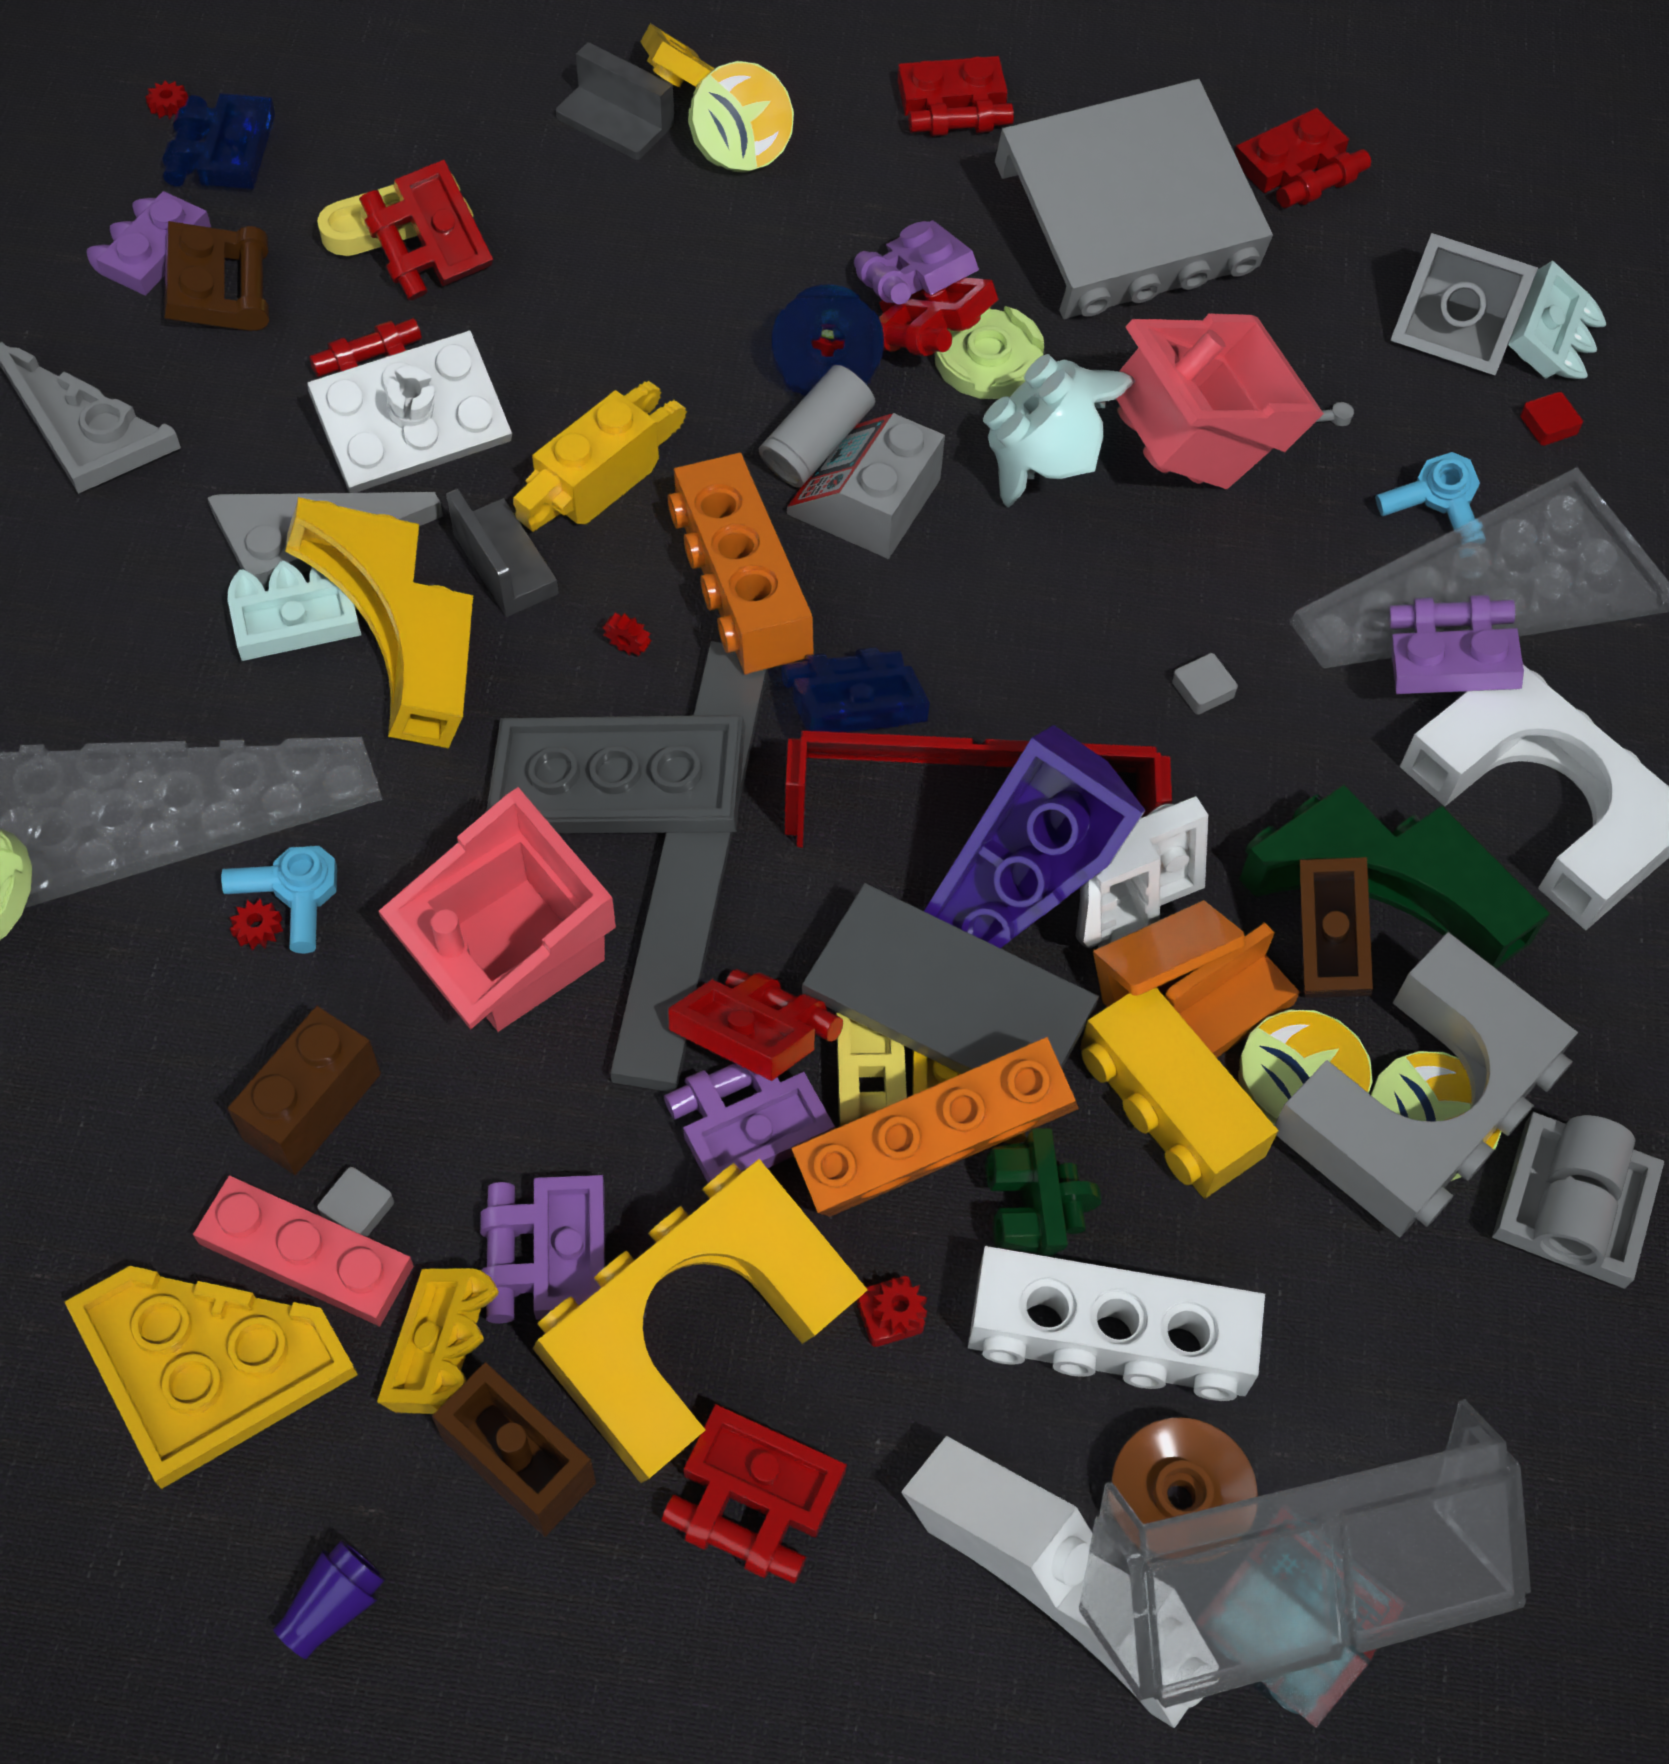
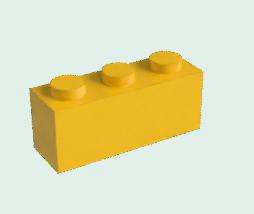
[1080,987,1279,1199]

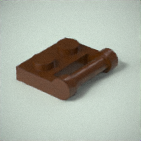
[164,221,269,331]

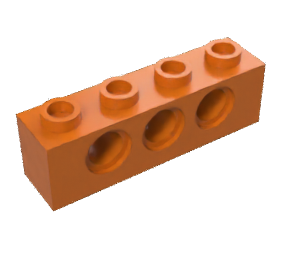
[668,452,814,674]
[791,1037,1079,1217]

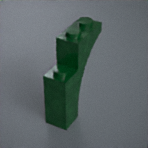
[1239,785,1550,969]

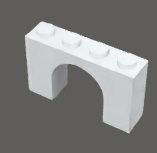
[1400,665,1669,930]

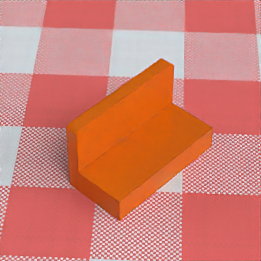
[1093,900,1245,1007]
[1165,923,1300,1058]

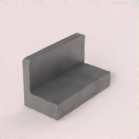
[556,42,674,160]
[446,489,559,617]

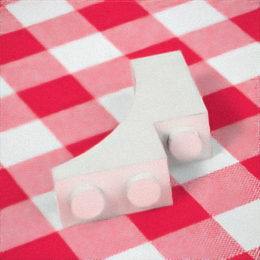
[901,1436,1217,1728]

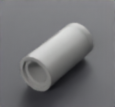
[759,365,875,487]

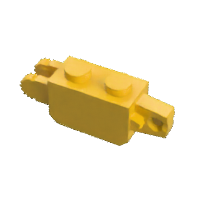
[513,381,687,532]

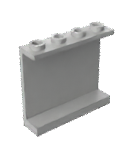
[995,79,1273,319]

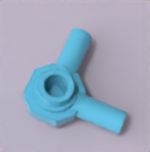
[1375,452,1484,552]
[221,846,337,954]

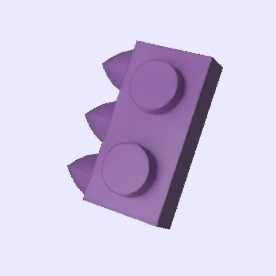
[87,191,211,296]

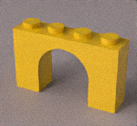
[532,1159,868,1483]

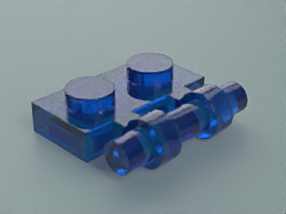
[163,93,275,189]
[781,647,930,732]

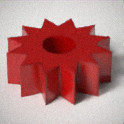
[145,80,190,119]
[603,612,652,656]
[229,898,283,951]
[872,1278,927,1335]

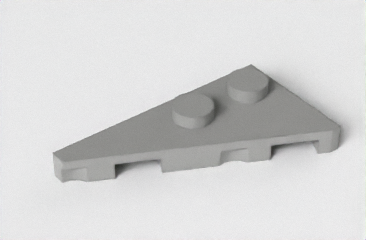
[0,342,181,494]
[207,492,443,588]

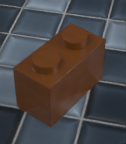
[1300,857,1373,998]
[227,1006,381,1176]
[432,1362,596,1537]

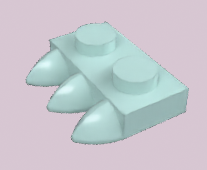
[1508,260,1606,379]
[228,561,361,661]

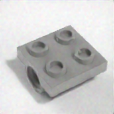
[1492,1112,1664,1289]

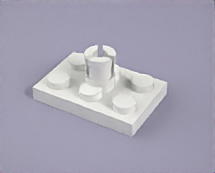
[307,331,512,493]

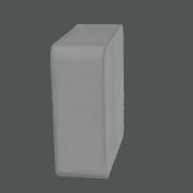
[1172,653,1238,715]
[317,1167,394,1237]

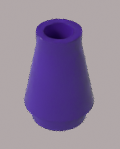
[273,1540,386,1659]

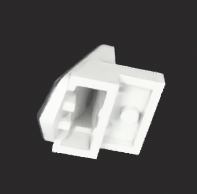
[1075,796,1208,948]

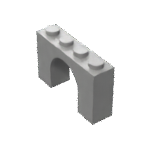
[1274,932,1578,1238]

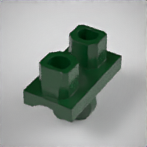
[985,1128,1102,1257]

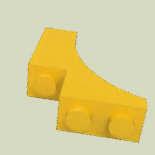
[285,497,473,748]

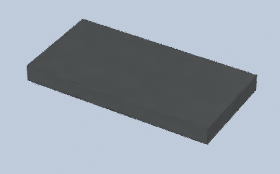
[486,715,746,833]
[802,883,1099,1074]

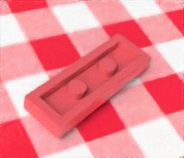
[193,1176,414,1327]

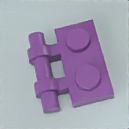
[854,220,979,305]
[1389,595,1524,694]
[664,1063,835,1183]
[480,1175,606,1323]

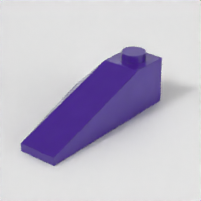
[924,725,1146,948]

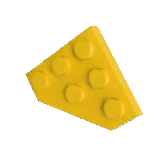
[64,1266,358,1489]

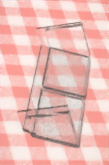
[1079,1399,1531,1708]

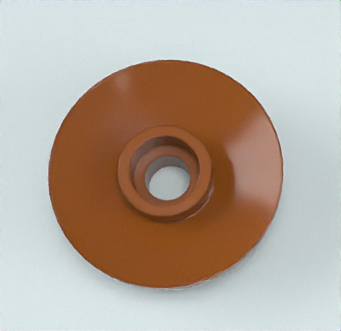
[1111,1418,1258,1566]

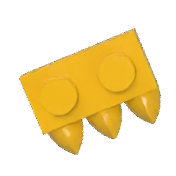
[377,1268,499,1414]

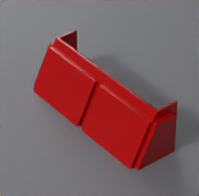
[785,731,1172,848]

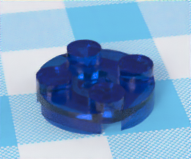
[772,285,884,396]

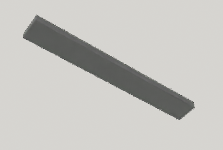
[610,641,769,1092]

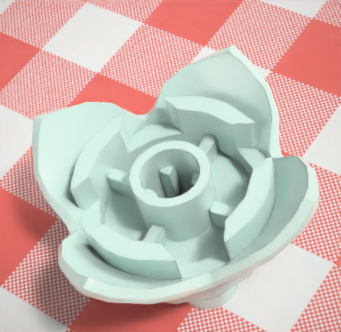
[983,354,1135,508]

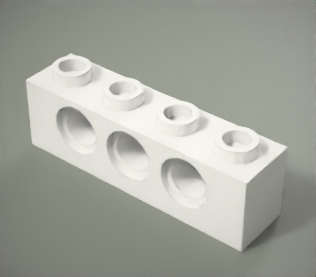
[968,1246,1265,1401]

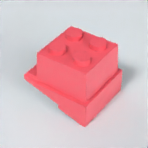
[1116,314,1324,489]
[379,787,616,1032]

